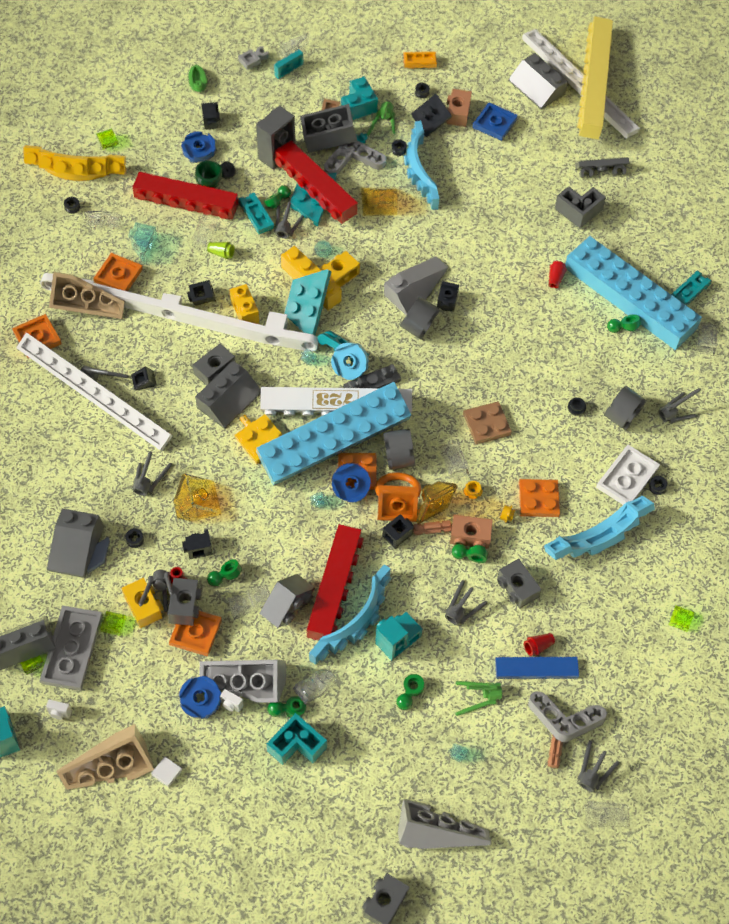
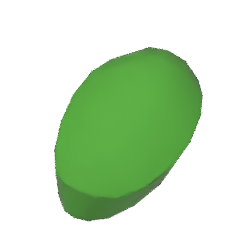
[188,65,208,92]

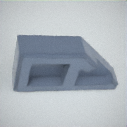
[87,537,110,574]

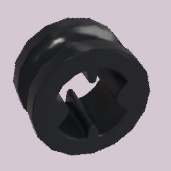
[415,82,430,99]
[391,139,407,156]
[64,196,80,214]
[649,476,668,495]
[125,528,144,548]

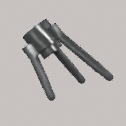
[274,202,304,239]
[81,365,129,381]
[658,388,701,424]
[132,451,172,496]
[139,570,174,612]
[445,580,488,625]
[577,740,620,792]

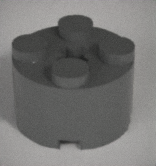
[400,296,440,339]
[604,385,647,430]
[383,429,416,470]

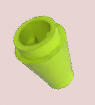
[207,242,235,259]

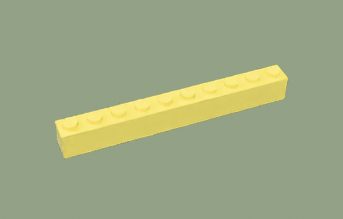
[577,16,613,140]

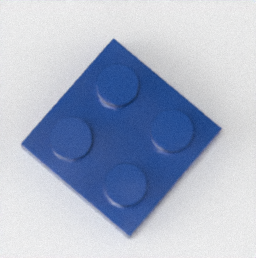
[473,102,518,141]

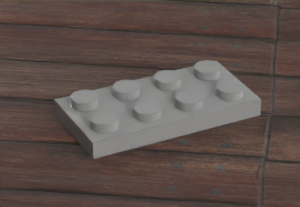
[40,605,103,691]

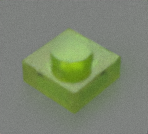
[96,128,119,150]
[668,605,695,632]
[100,611,127,636]
[20,655,45,675]

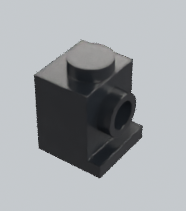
[201,102,220,130]
[187,280,216,306]
[437,281,459,312]
[382,514,414,549]
[182,529,213,559]

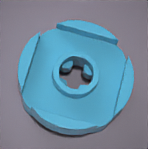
[331,342,369,380]

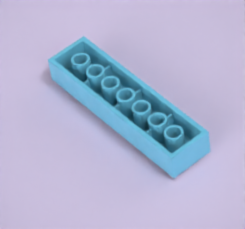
[565,236,702,350]
[256,382,411,486]

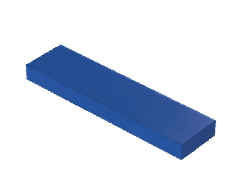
[495,657,579,679]

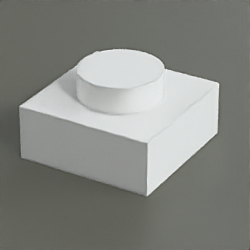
[220,689,244,712]
[46,699,72,720]

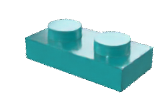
[274,49,304,79]

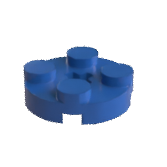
[181,131,216,163]
[332,463,371,502]
[179,676,222,719]

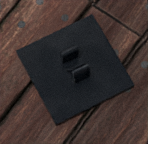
[411,93,452,137]

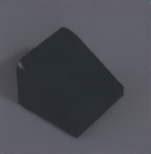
[131,366,157,390]

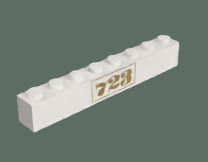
[261,387,412,416]

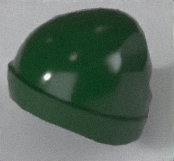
[195,161,223,188]

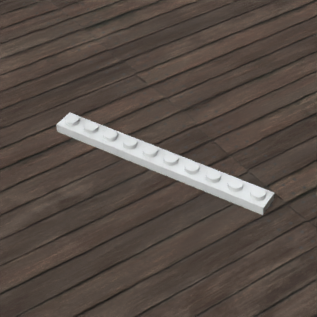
[522,29,640,138]
[16,333,173,451]

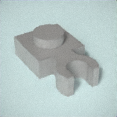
[238,46,269,70]

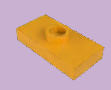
[403,52,437,68]

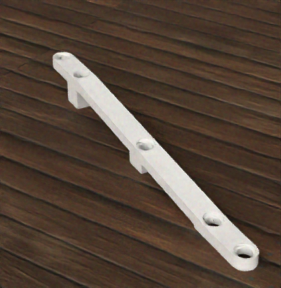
[40,273,318,352]

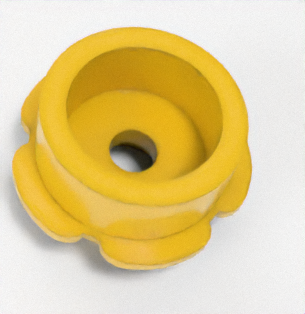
[464,481,483,499]
[500,505,515,523]

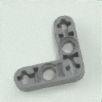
[324,141,386,175]
[528,691,607,742]

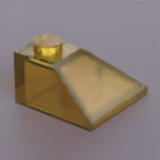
[361,187,398,216]
[173,473,221,521]
[416,481,458,524]

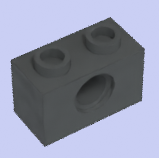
[193,343,236,386]
[497,558,542,609]
[168,578,202,626]
[362,873,409,924]

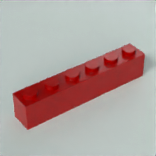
[275,141,358,224]
[132,171,239,220]
[306,524,364,641]

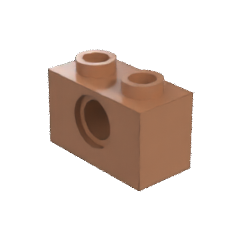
[447,89,472,127]
[450,515,493,549]

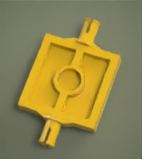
[235,414,282,464]

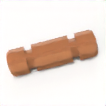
[413,520,452,535]
[547,730,563,768]

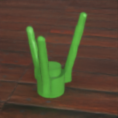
[367,101,395,136]
[455,681,502,716]

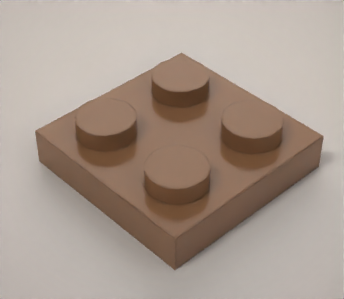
[463,401,512,445]

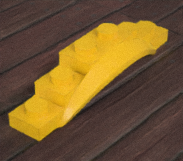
[23,145,126,181]

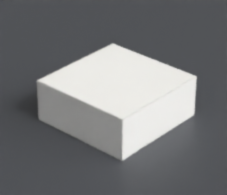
[151,757,182,787]

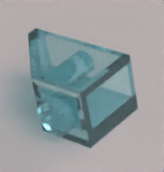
[129,222,157,264]

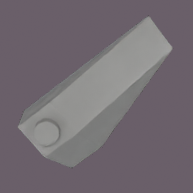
[384,256,448,315]
[200,660,286,703]
[398,799,491,849]

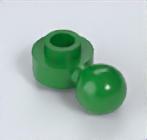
[264,185,291,209]
[607,314,641,333]
[451,544,488,563]
[207,559,242,587]
[396,674,424,710]
[267,696,306,718]

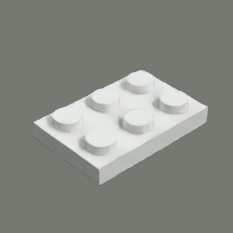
[596,445,660,505]

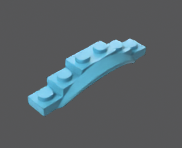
[404,121,439,210]
[544,496,655,560]
[309,564,391,665]

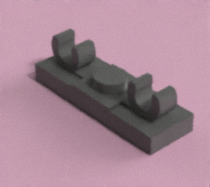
[575,157,629,178]
[343,364,401,389]

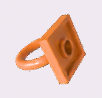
[375,472,421,522]

